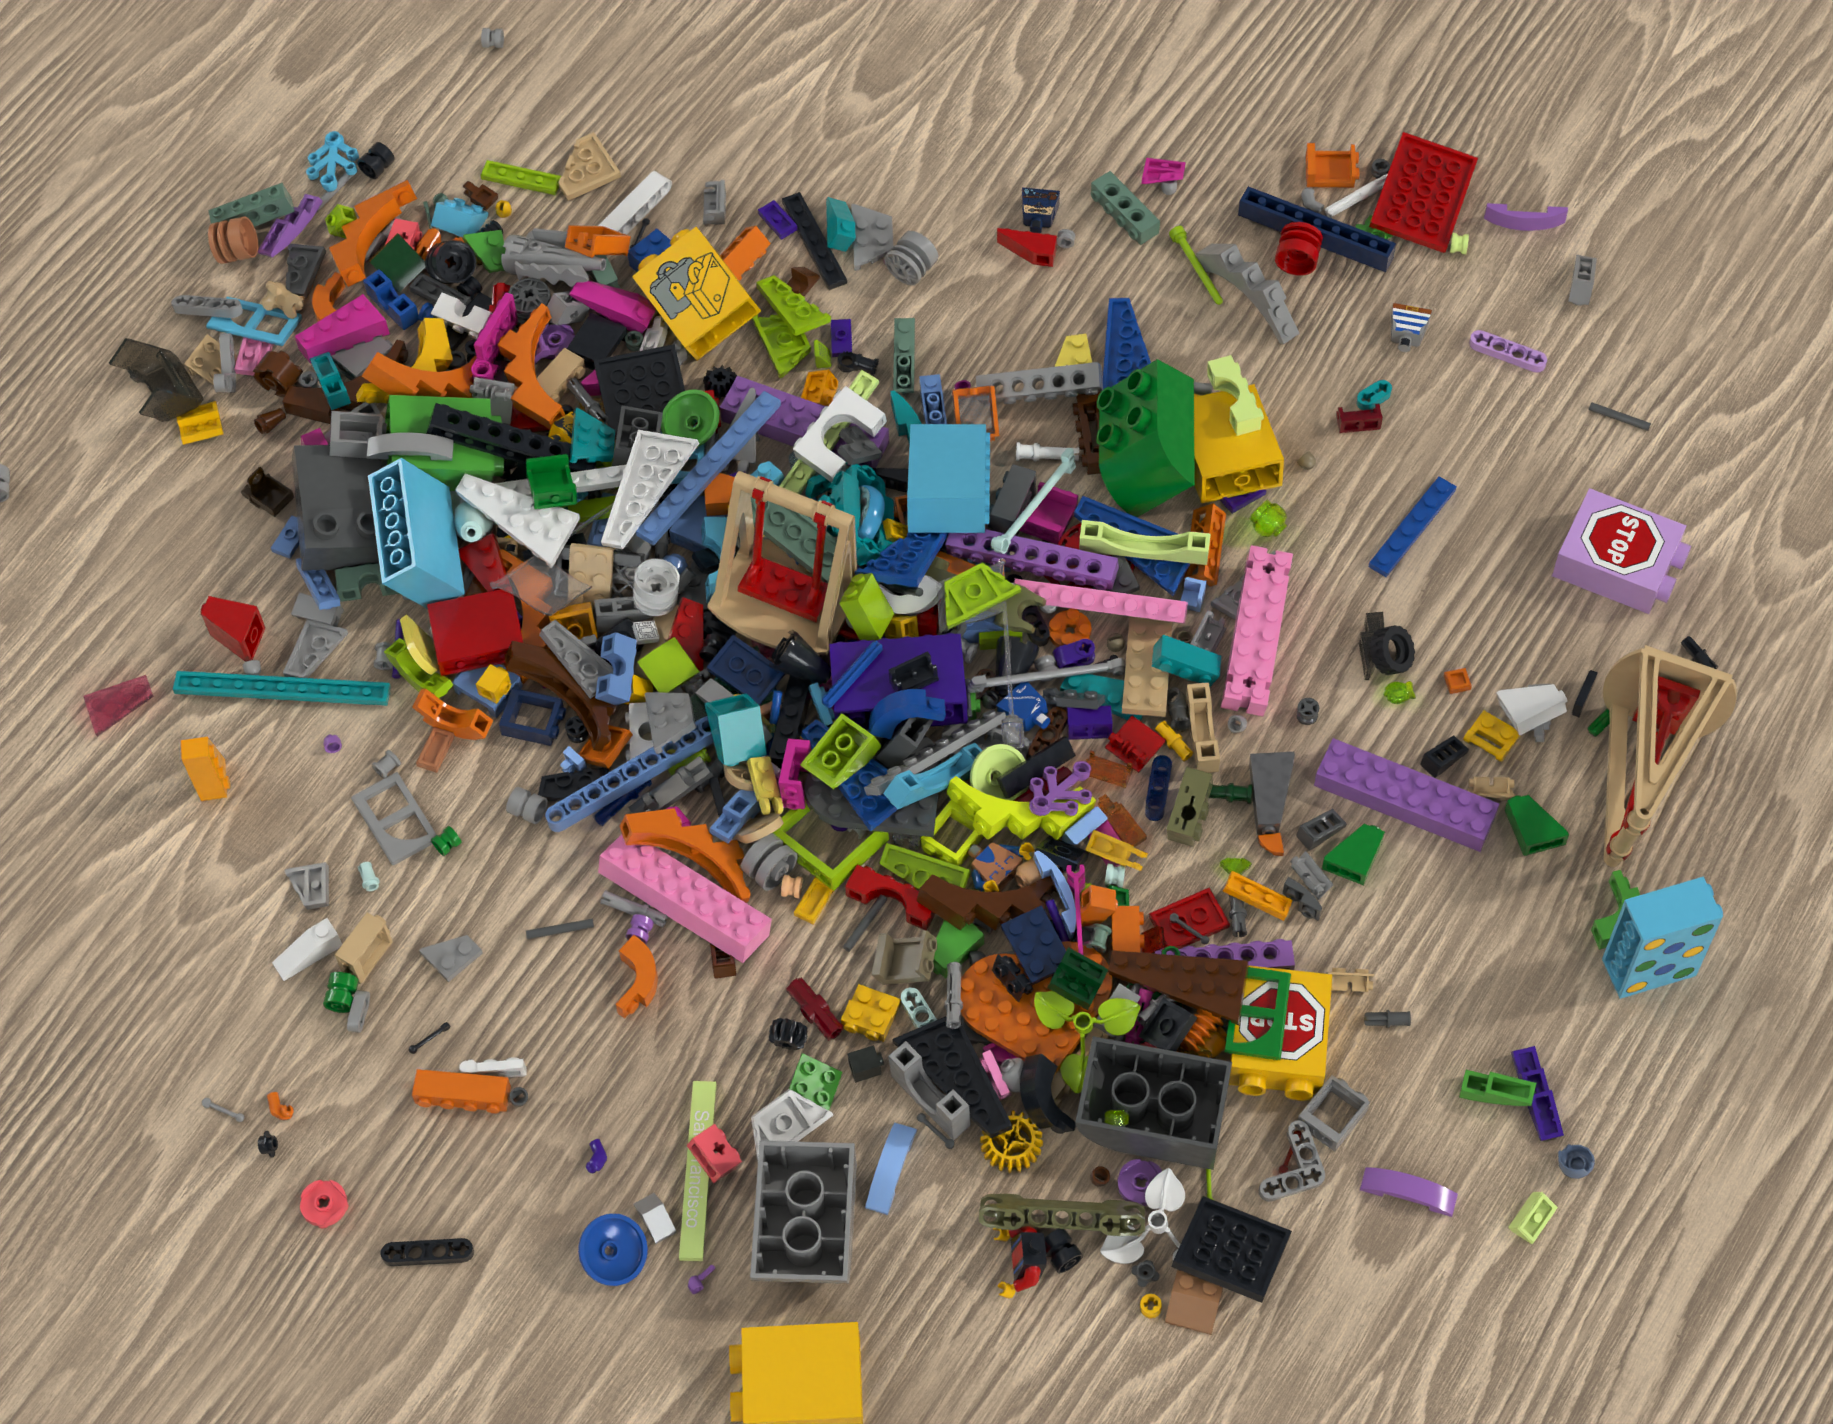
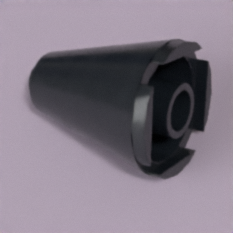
[769,630,831,685]
[995,636,1039,698]

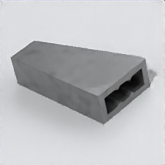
[1249,751,1295,835]

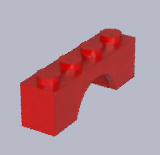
[845,864,935,931]

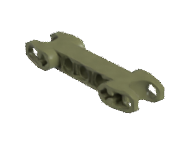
[924,556,1046,634]
[979,1193,1145,1236]

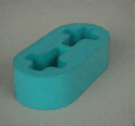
[1356,380,1392,410]

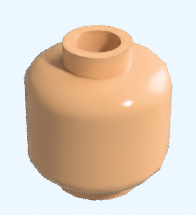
[1015,858,1042,888]

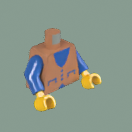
[967,842,1035,892]

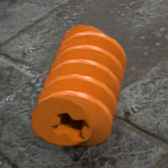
[1180,1009,1224,1053]

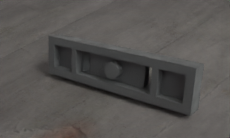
[628,756,713,813]

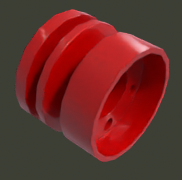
[1275,222,1323,276]

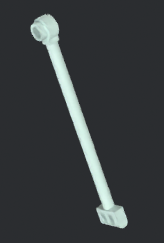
[991,448,1076,554]

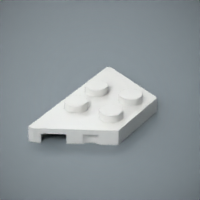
[751,1089,833,1163]

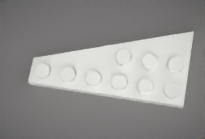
[601,430,699,549]

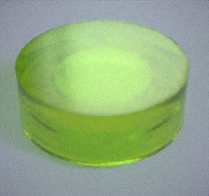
[1105,1110,1129,1126]

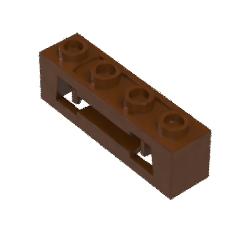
[1072,392,1101,475]

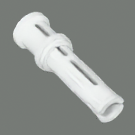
[1016,442,1079,462]

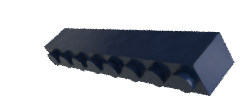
[1238,186,1396,273]

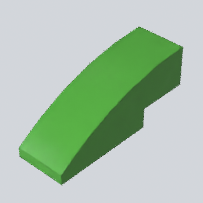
[1459,1070,1536,1106]

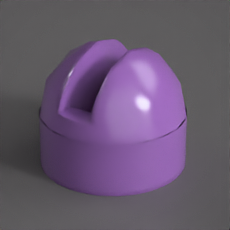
[323,734,342,753]

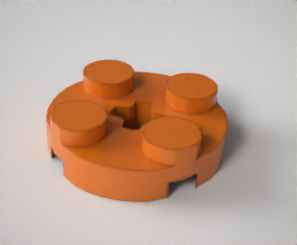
[1049,609,1092,647]

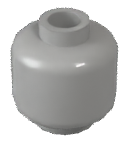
[1000,1058,1024,1092]

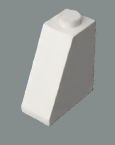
[1496,684,1568,735]

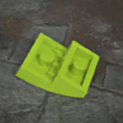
[637,637,700,693]

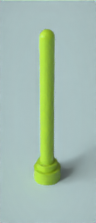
[1169,225,1223,305]

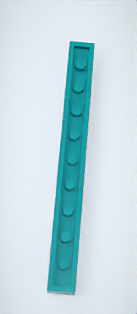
[173,671,391,706]

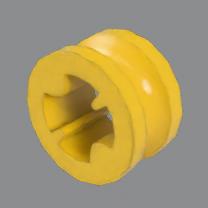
[1140,1294,1162,1318]

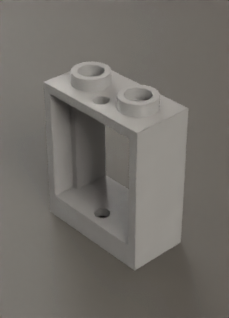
[329,411,387,458]
[1298,1075,1370,1151]

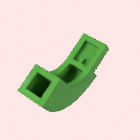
[1591,870,1640,950]

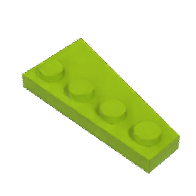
[756,275,831,336]

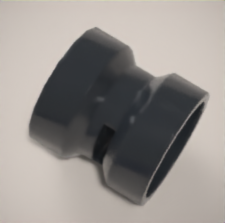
[699,634,726,663]

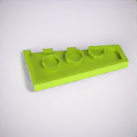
[879,843,971,889]

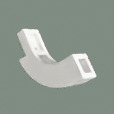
[877,575,944,615]

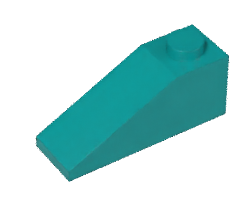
[826,197,856,252]

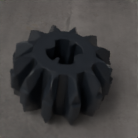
[703,365,737,400]
[769,1018,808,1050]

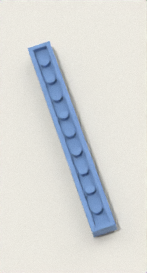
[636,391,781,546]

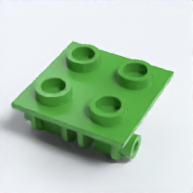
[789,1053,842,1110]

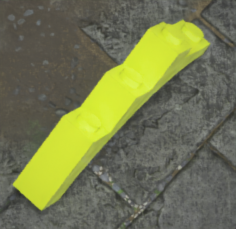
[946,776,1096,840]

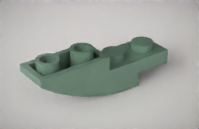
[893,318,915,393]

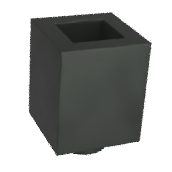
[847,1045,884,1083]

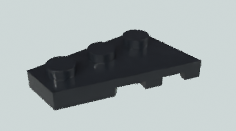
[538,766,611,802]

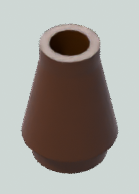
[254,408,286,434]

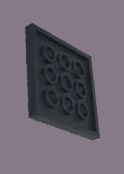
[594,344,685,440]
[1171,1196,1292,1303]

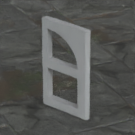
[351,772,436,865]

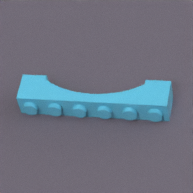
[883,743,982,809]

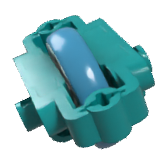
[819,464,894,566]

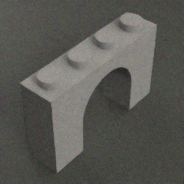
[888,1041,971,1141]

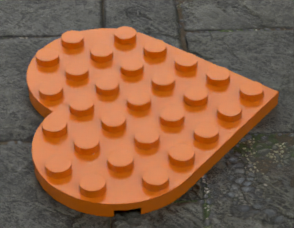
[960,941,1113,1076]

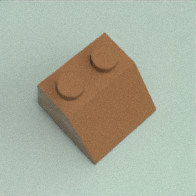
[1165,1269,1223,1335]

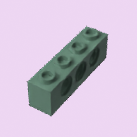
[1090,171,1160,245]
[208,183,295,227]

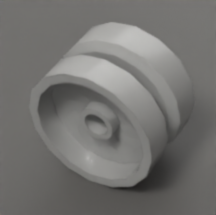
[741,833,798,891]

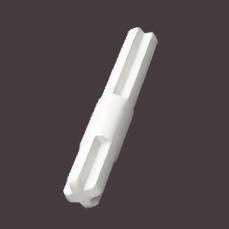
[1324,173,1388,218]

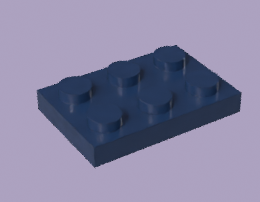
[707,635,785,706]
[1001,905,1066,985]

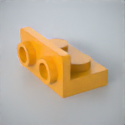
[801,369,838,406]

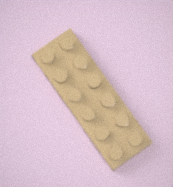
[1122,617,1172,717]

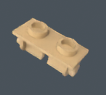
[1467,777,1515,801]
[1326,968,1374,992]

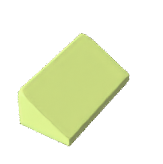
[1508,1192,1558,1244]

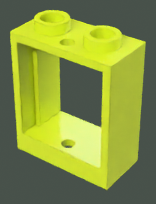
[921,800,984,866]

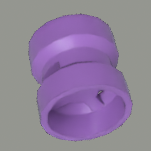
[626,914,654,944]

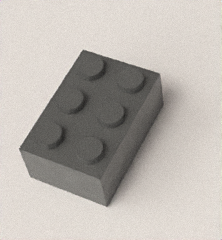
[612,406,663,466]
[988,464,1036,536]

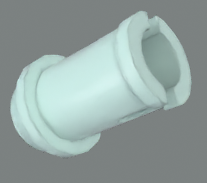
[358,862,380,892]

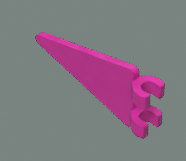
[1066,865,1086,955]

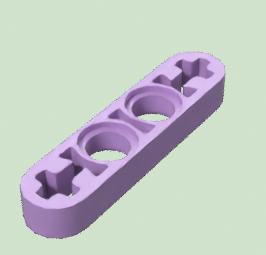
[1469,330,1547,373]

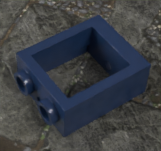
[499,688,566,746]

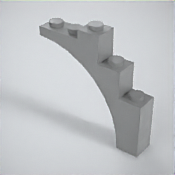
[1196,244,1300,344]

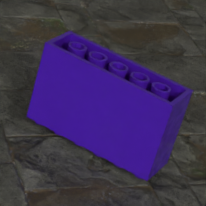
[829,633,968,730]

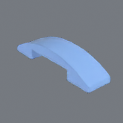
[1033,851,1076,939]
[865,1122,917,1215]

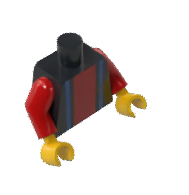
[993,1226,1047,1299]

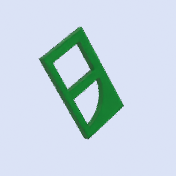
[1225,967,1291,1060]

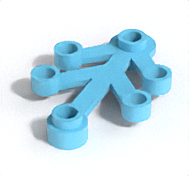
[306,131,359,192]

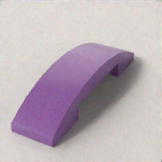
[1484,203,1568,231]
[1360,1167,1458,1217]

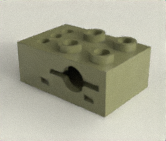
[1166,767,1213,847]

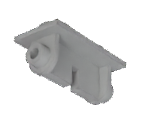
[1290,851,1333,900]

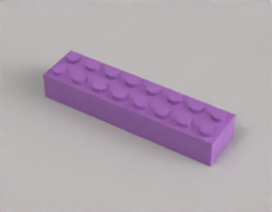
[720,376,889,468]
[1314,738,1499,852]

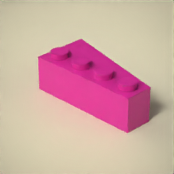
[295,294,390,364]

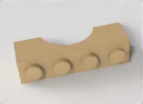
[1186,683,1220,773]

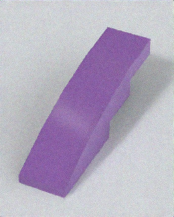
[258,194,323,257]

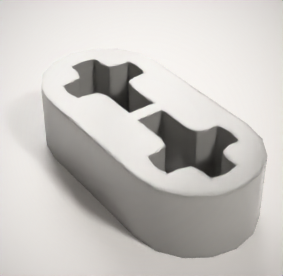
[347,990,370,1033]

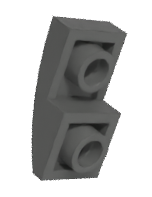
[1282,877,1322,921]

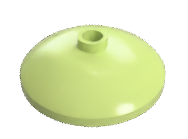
[970,744,1028,801]

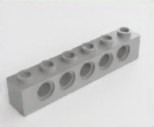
[976,362,1103,406]

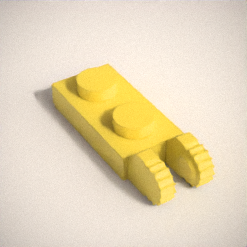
[747,757,783,815]

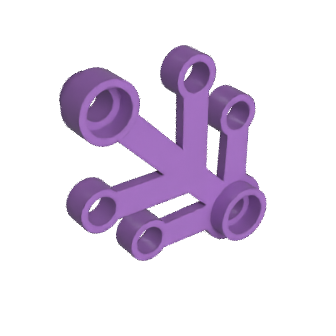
[1029,761,1092,816]

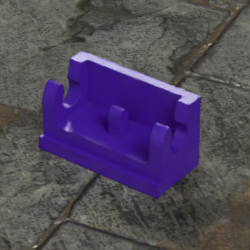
[1067,706,1113,740]

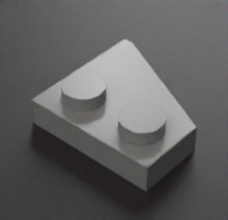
[285,862,329,910]
[419,935,483,982]

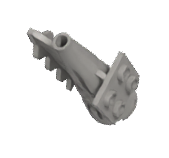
[501,228,606,287]

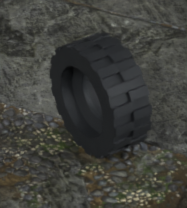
[1370,625,1415,675]

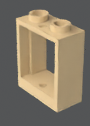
[335,912,393,984]

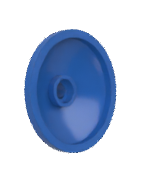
[578,1214,648,1286]

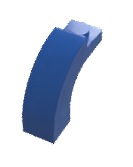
[869,689,946,739]

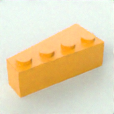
[181,736,230,801]

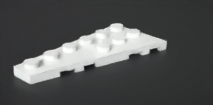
[456,473,580,568]

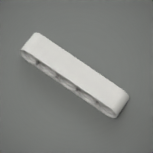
[598,171,672,235]

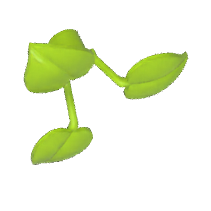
[1034,991,1140,1094]

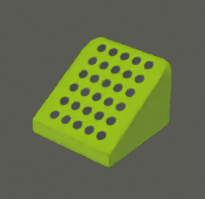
[814,340,832,368]

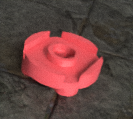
[300,1180,349,1229]

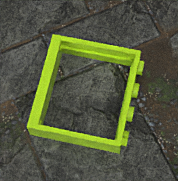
[773,797,889,891]

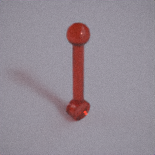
[1279,1130,1302,1174]

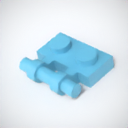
[809,682,835,728]

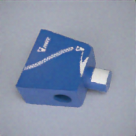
[996,682,1050,732]

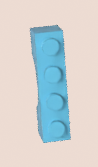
[701,517,735,603]

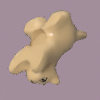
[261,281,305,319]

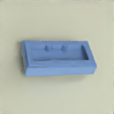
[271,515,299,559]

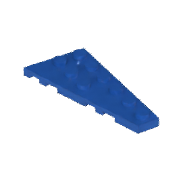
[1074,496,1190,596]
[855,533,949,587]
[801,719,898,832]

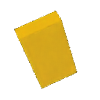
[794,877,834,925]

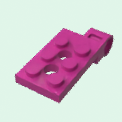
[471,293,518,380]

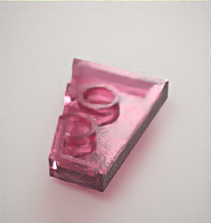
[83,675,154,737]

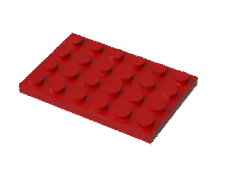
[1369,132,1478,253]

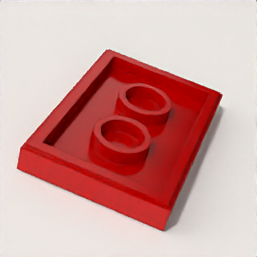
[1149,887,1230,949]

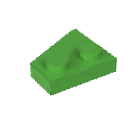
[463,230,506,273]

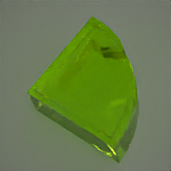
[1220,858,1252,875]

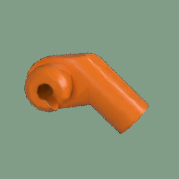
[267,1092,294,1120]

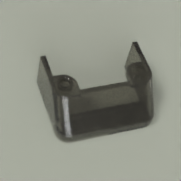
[109,338,204,422]

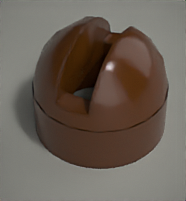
[1090,1166,1110,1187]

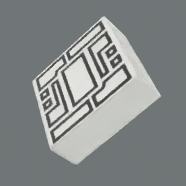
[632,621,659,644]

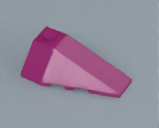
[569,280,656,334]

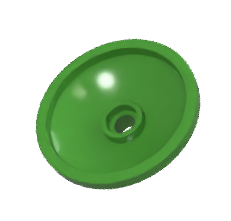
[661,389,719,447]

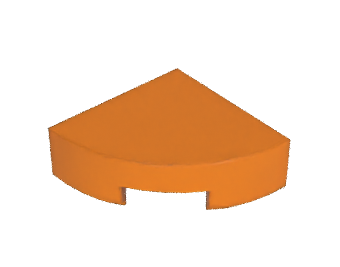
[1258,833,1284,856]

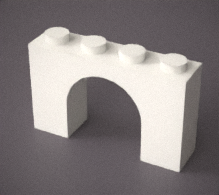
[793,386,887,483]

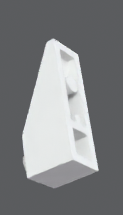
[272,918,342,981]

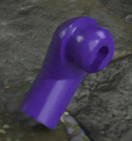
[586,1139,607,1174]

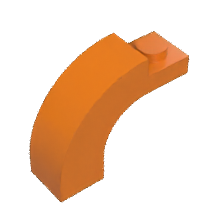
[312,272,346,322]
[412,688,493,740]
[616,935,658,1019]

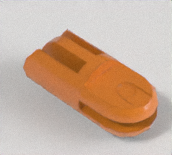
[416,228,441,260]

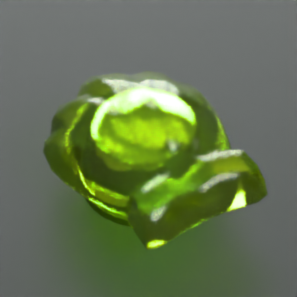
[1383,681,1416,704]

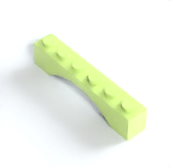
[1079,520,1211,565]

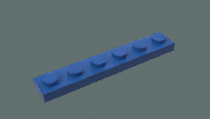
[1368,476,1457,577]

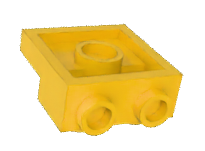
[841,984,901,1042]

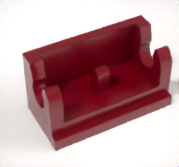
[1336,403,1383,433]

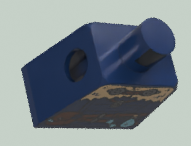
[1022,187,1060,233]

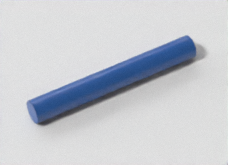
[765,690,782,756]

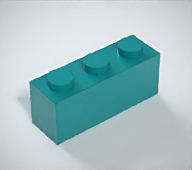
[1152,635,1222,687]

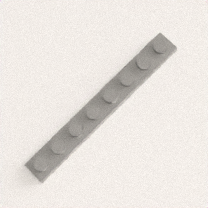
[864,710,1008,796]

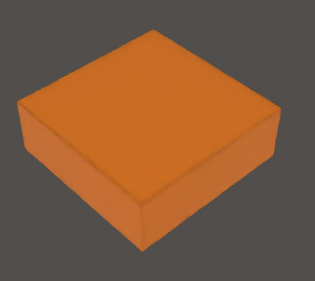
[1444,668,1472,694]

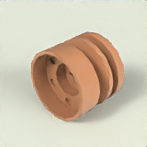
[208,216,259,264]

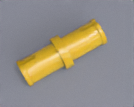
[1155,720,1194,762]

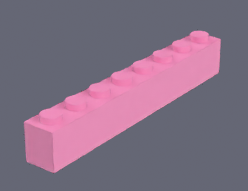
[1014,579,1188,624]

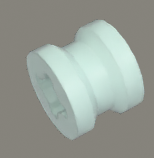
[1105,863,1126,888]

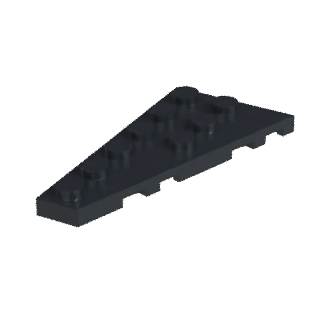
[892,1016,1013,1138]

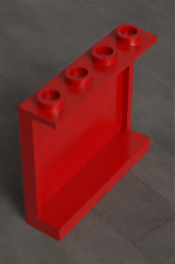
[427,587,523,676]

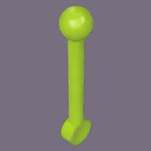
[1205,1168,1214,1200]

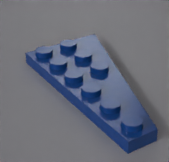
[1103,298,1151,389]

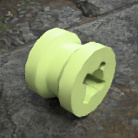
[1450,233,1469,255]

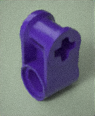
[1052,639,1095,669]

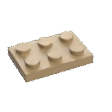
[567,543,614,609]

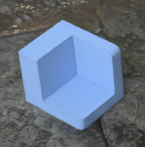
[1181,577,1207,612]

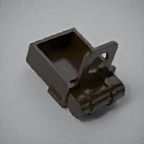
[241,467,294,517]

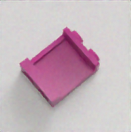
[1019,482,1079,545]
[778,739,812,810]

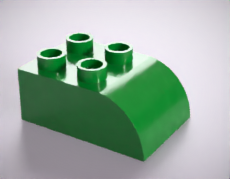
[1096,359,1195,517]

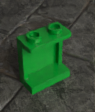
[526,454,577,509]

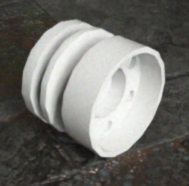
[633,559,680,616]

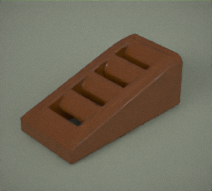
[710,943,737,979]

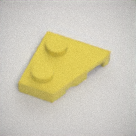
[1055,334,1092,367]

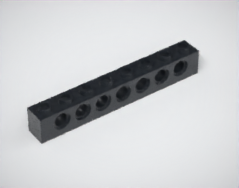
[426,403,596,473]

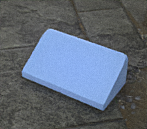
[1061,806,1107,845]

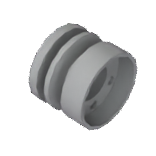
[884,231,938,285]

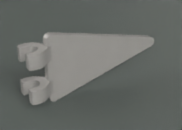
[722,387,756,474]

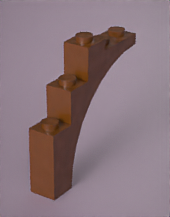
[282,340,408,425]
[505,641,616,752]
[917,867,1064,931]

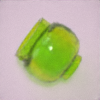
[1249,499,1287,537]

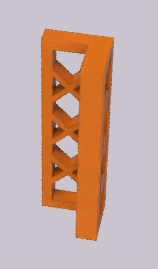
[1184,503,1226,587]

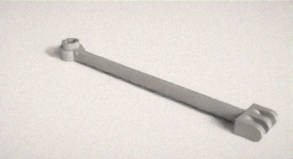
[967,658,1126,693]

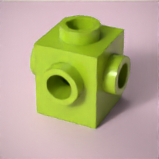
[325,204,357,239]

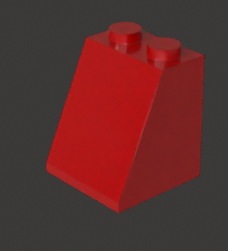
[200,596,265,662]

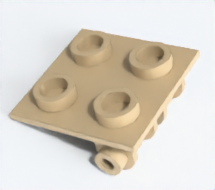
[184,334,238,385]

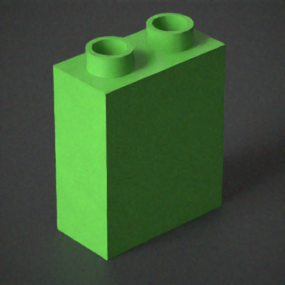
[385,395,504,491]

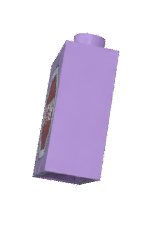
[1552,488,1691,614]

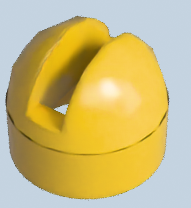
[495,200,512,218]

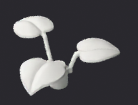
[1100,1168,1185,1264]

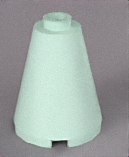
[453,501,494,542]

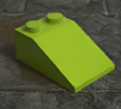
[800,713,881,790]

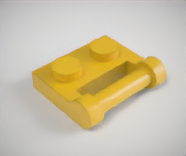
[1463,710,1521,762]

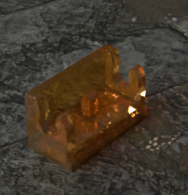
[1086,750,1133,788]

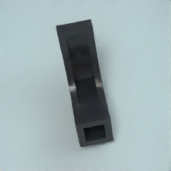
[1020,1054,1076,1134]

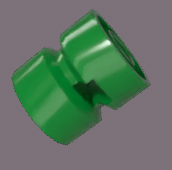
[323,972,359,1013]

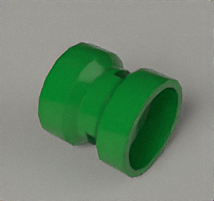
[431,826,462,856]

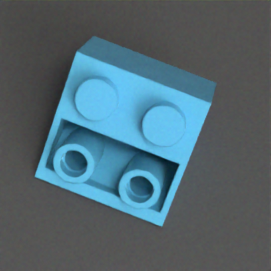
[431,198,489,237]

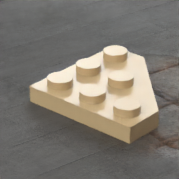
[559,132,621,201]

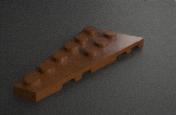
[1108,951,1249,1026]

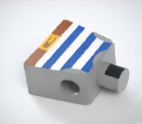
[1391,303,1432,352]

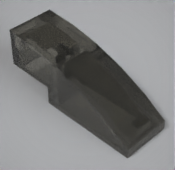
[1358,612,1384,681]

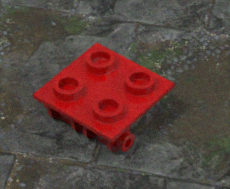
[1105,716,1166,773]

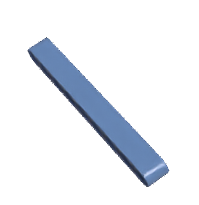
[545,716,714,832]

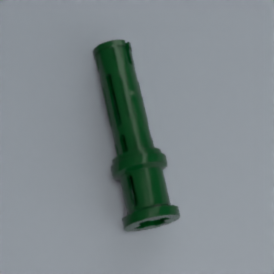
[1209,783,1252,804]

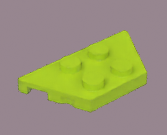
[752,314,811,379]
[944,563,1021,630]

